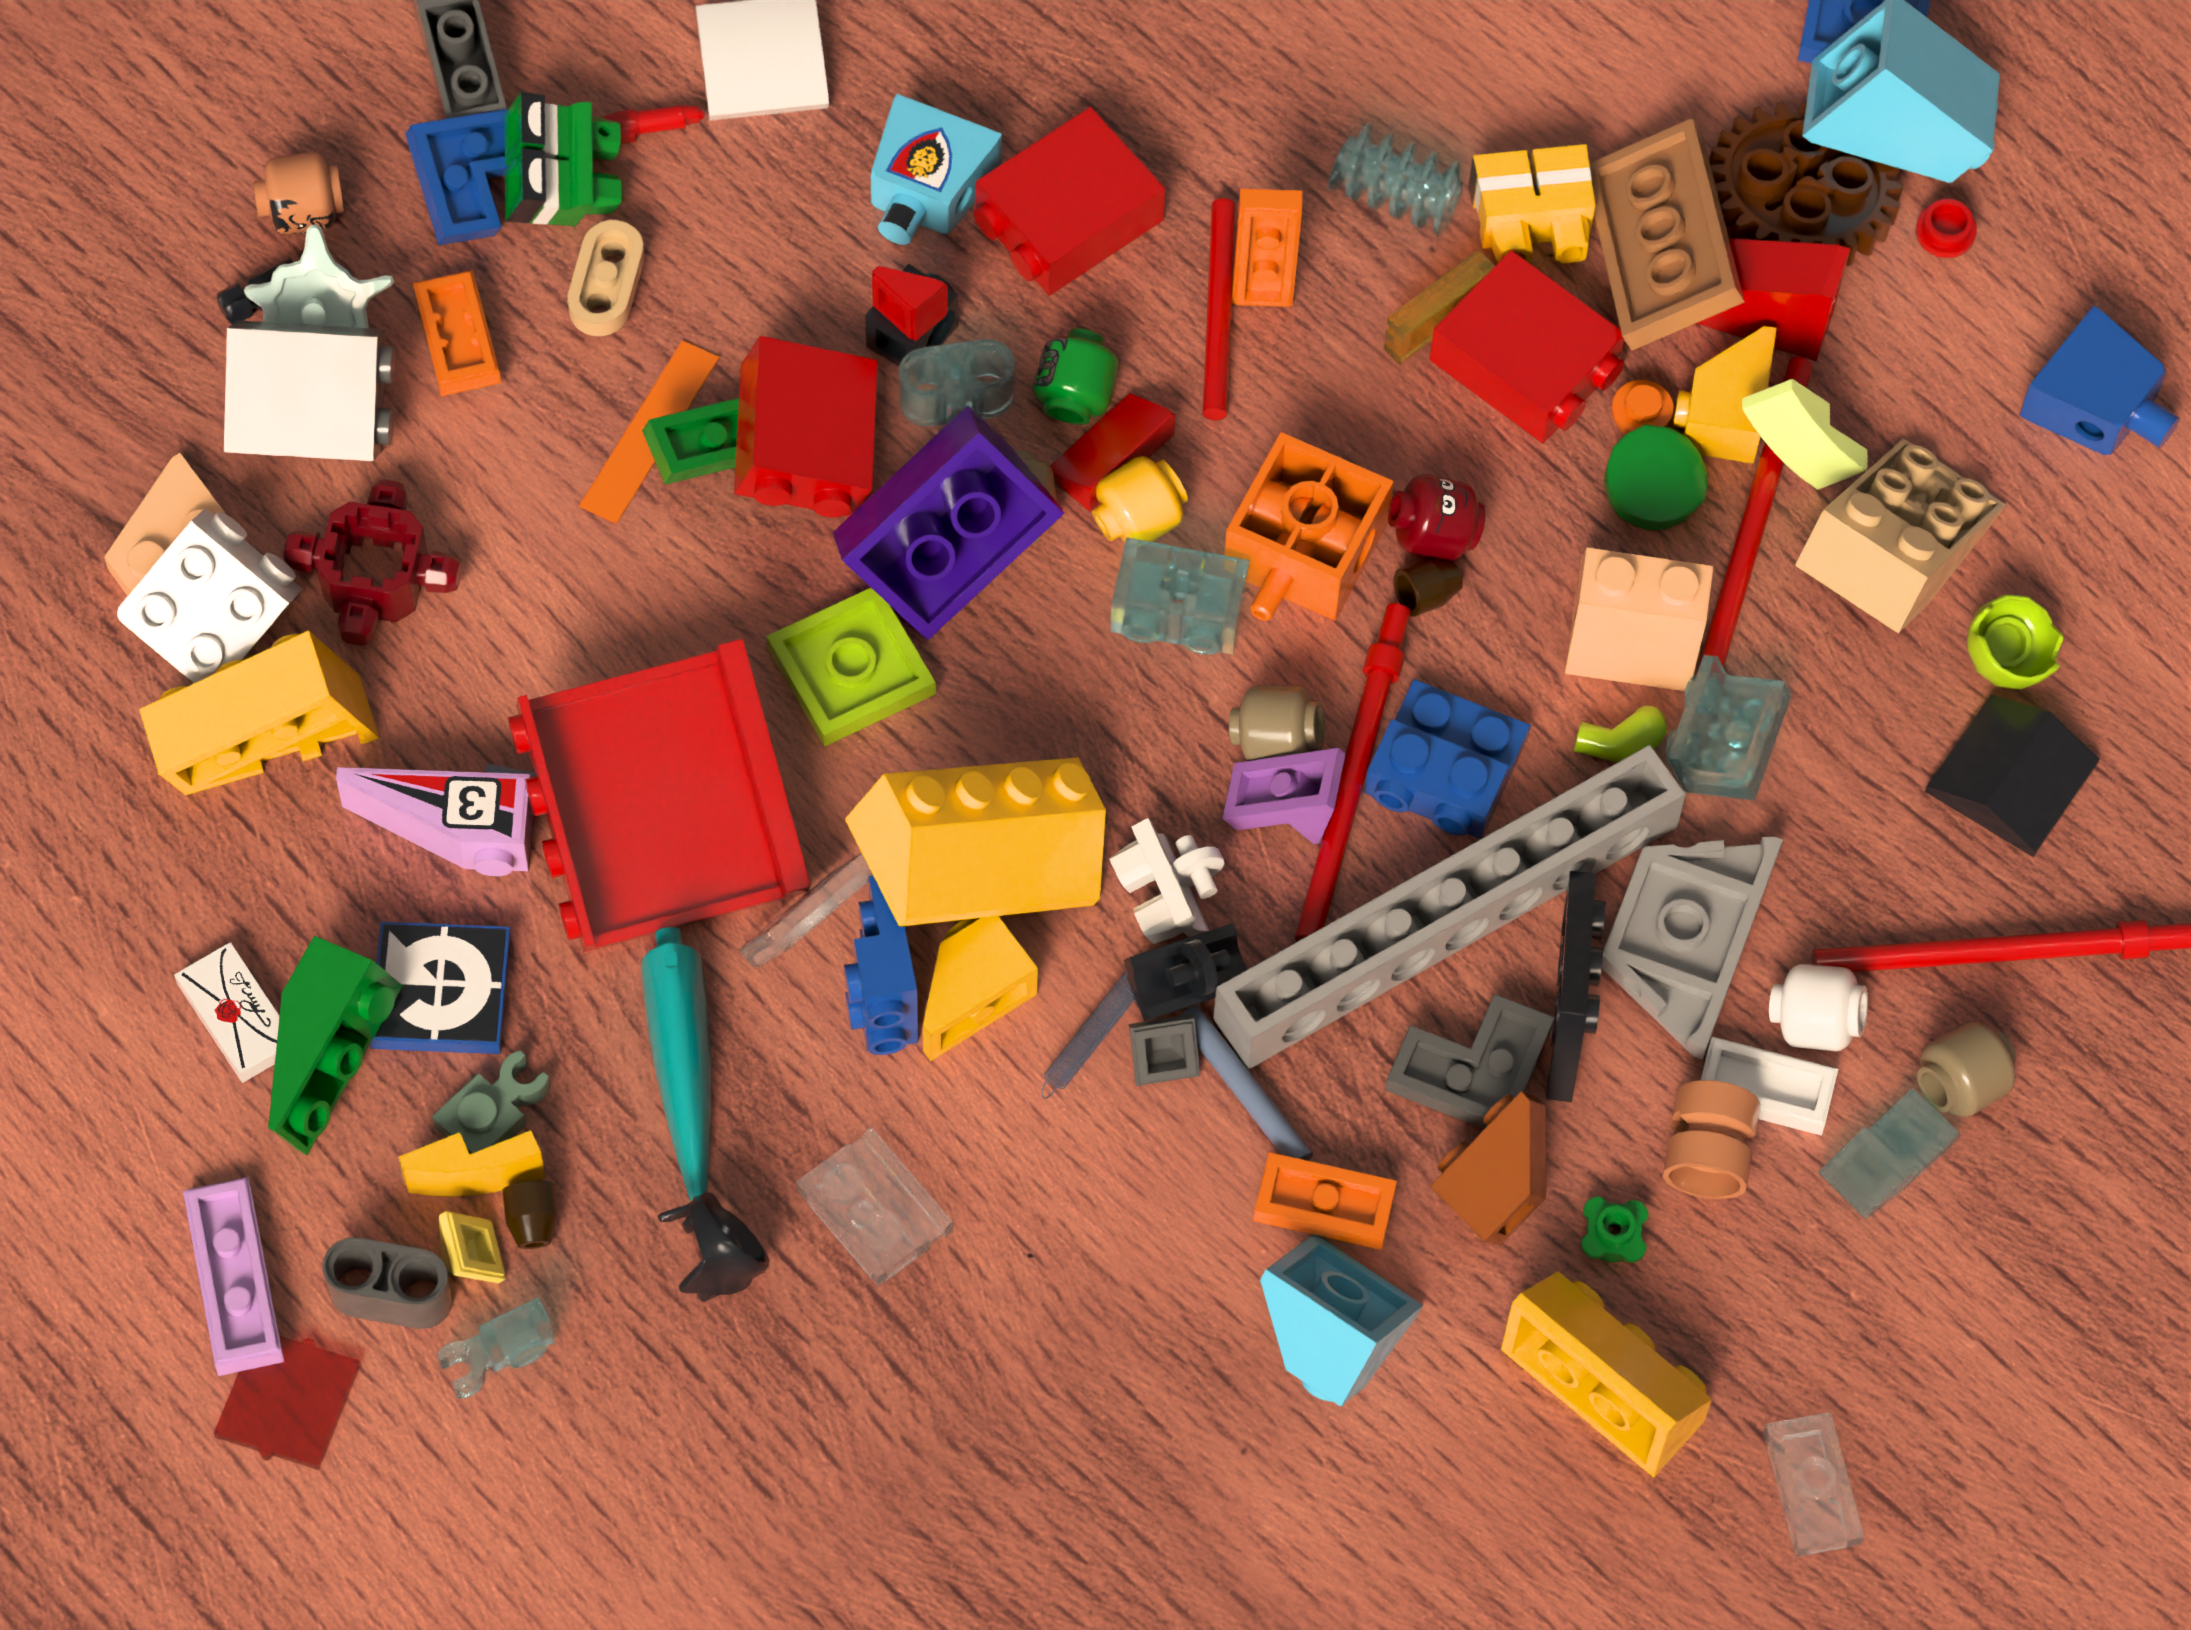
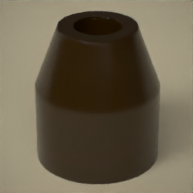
[1394,560,1463,617]
[502,1181,558,1249]

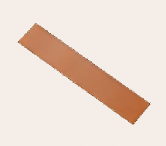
[578,340,720,524]

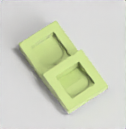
[1742,379,1868,490]

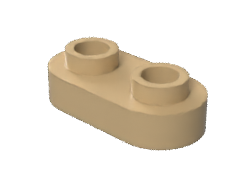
[567,220,644,336]

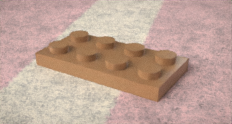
[1589,118,1745,351]

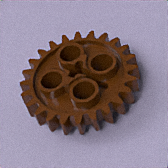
[1709,102,1903,266]

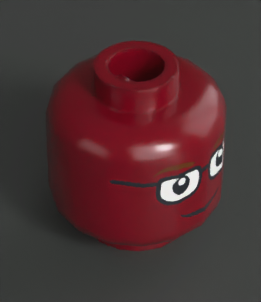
[1388,474,1485,561]

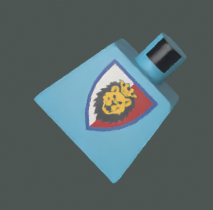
[871,94,1002,245]

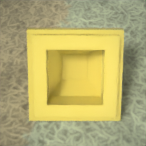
[439,1211,506,1283]

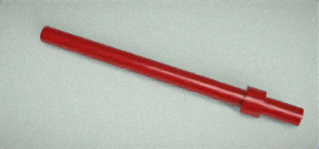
[1695,357,1813,684]
[1295,603,1411,942]
[1812,920,2191,972]

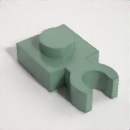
[432,1050,551,1154]

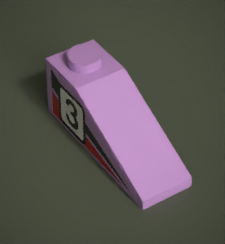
[336,767,533,876]

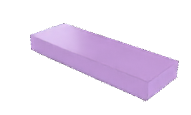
[183,1177,284,1376]

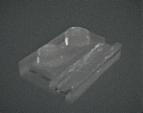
[796,1126,953,1287]

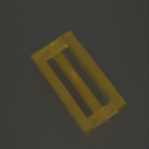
[1384,250,1495,364]

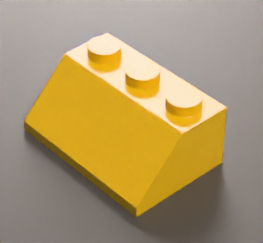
[1501,1271,1712,1478]

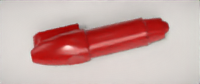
[601,104,705,144]

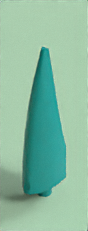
[640,927,711,1202]

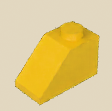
[1673,326,1776,464]
[923,916,1038,1062]

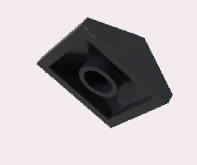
[1925,694,2100,858]

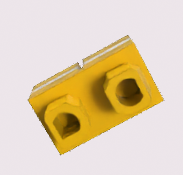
[1468,144,1595,263]

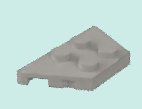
[1602,836,1783,1060]

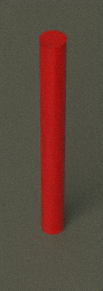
[1202,198,1236,420]

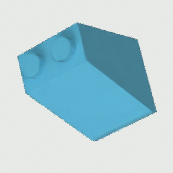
[1802,0,2000,183]

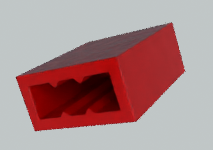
[973,107,1165,296]
[1429,250,1625,444]
[734,336,877,518]

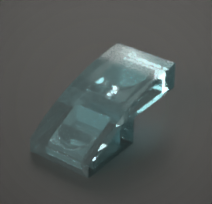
[1818,1088,1960,1220]

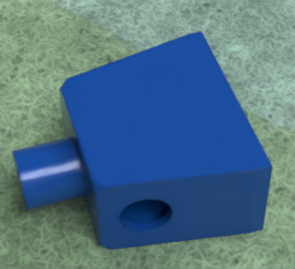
[2019,306,2180,455]

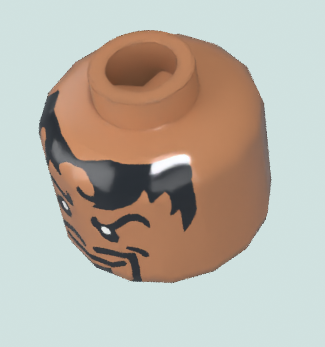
[253,152,345,236]

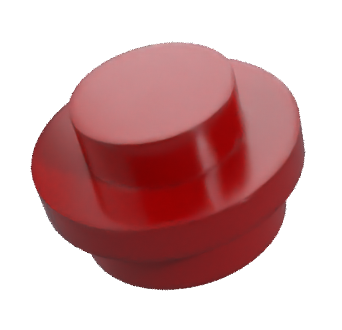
[1915,199,1977,258]

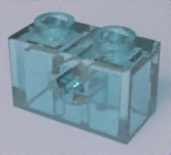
[1110,537,1250,655]

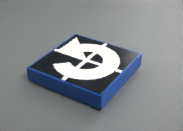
[370,922,511,1054]

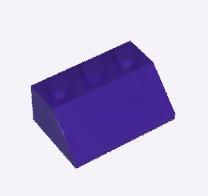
[833,405,1064,640]

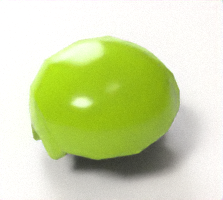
[1967,594,2064,689]

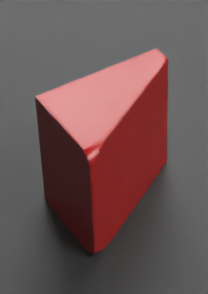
[872,266,948,342]

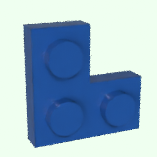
[405,109,508,246]

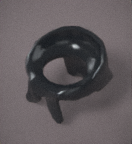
[658,1192,770,1302]

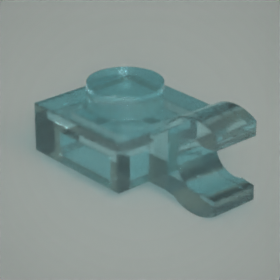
[437,1297,555,1398]

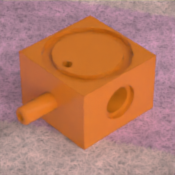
[1223,432,1394,621]

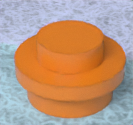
[1611,380,1674,434]

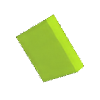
[766,588,936,747]

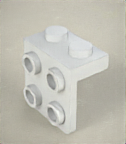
[117,508,303,683]

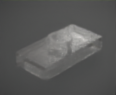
[1763,1412,1864,1557]

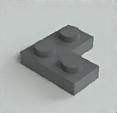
[1385,994,1555,1129]

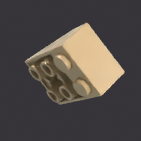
[1795,438,2006,633]

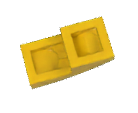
[398,1130,545,1197]

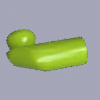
[1574,706,1667,763]

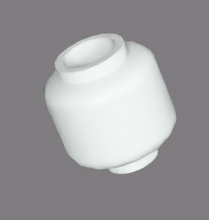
[1769,964,1868,1051]

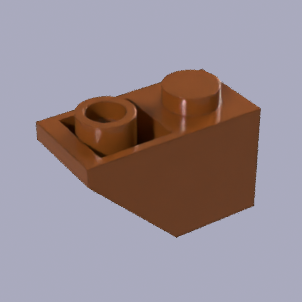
[1430,1091,1546,1246]

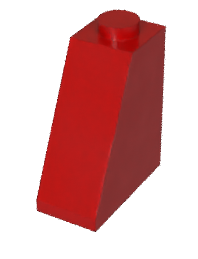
[1696,239,1850,361]

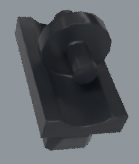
[1123,923,1248,1021]

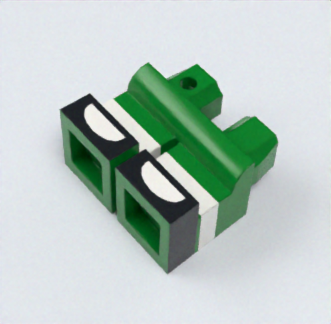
[504,92,622,226]

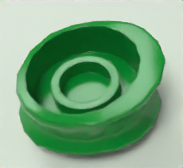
[1604,425,1708,531]

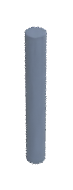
[1180,1005,1313,1161]

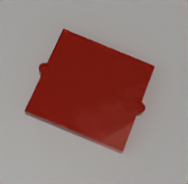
[214,1336,361,1470]

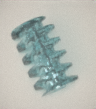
[1328,123,1463,237]

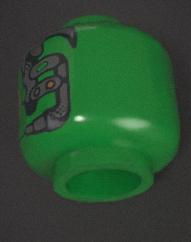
[1032,329,1120,425]

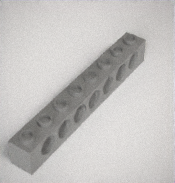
[1213,745,1686,1070]

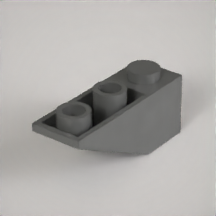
[412,0,507,119]

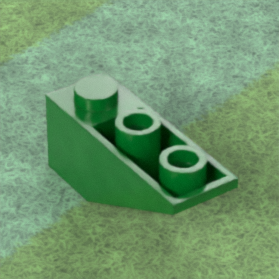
[268,936,403,1155]

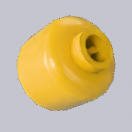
[1092,456,1188,548]

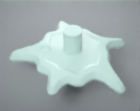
[244,225,394,328]

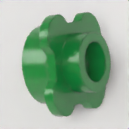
[1581,1197,1648,1263]

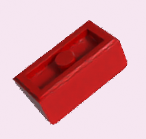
[1050,393,1176,512]

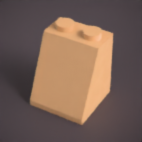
[1565,547,1713,692]

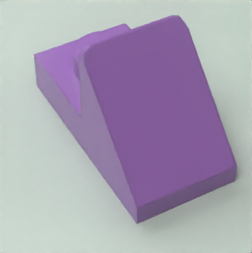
[1222,748,1345,844]

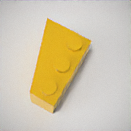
[139,630,380,795]

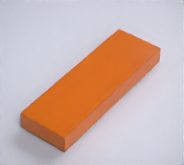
[1232,188,1302,307]

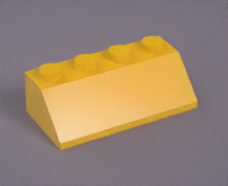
[845,757,1106,927]

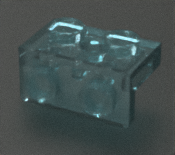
[1666,655,1792,801]

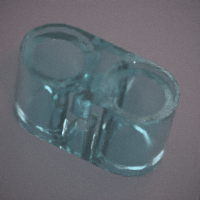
[899,339,1015,426]

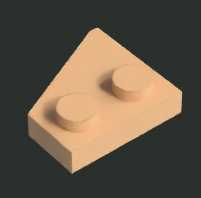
[104,453,245,596]

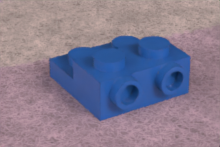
[1364,679,1531,839]
[844,876,918,1055]

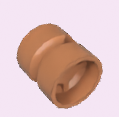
[1662,1080,1761,1200]

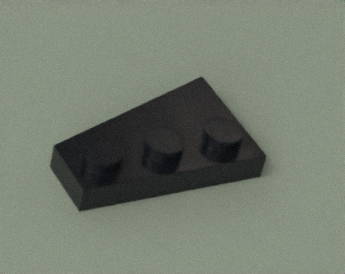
[1546,871,1606,1102]

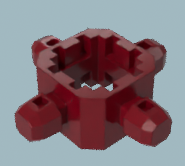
[283,479,462,646]

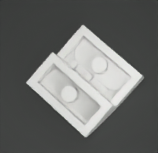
[696,0,829,121]

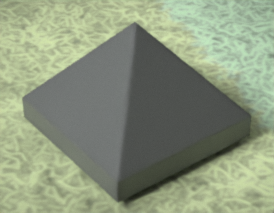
[1129,1014,1200,1086]

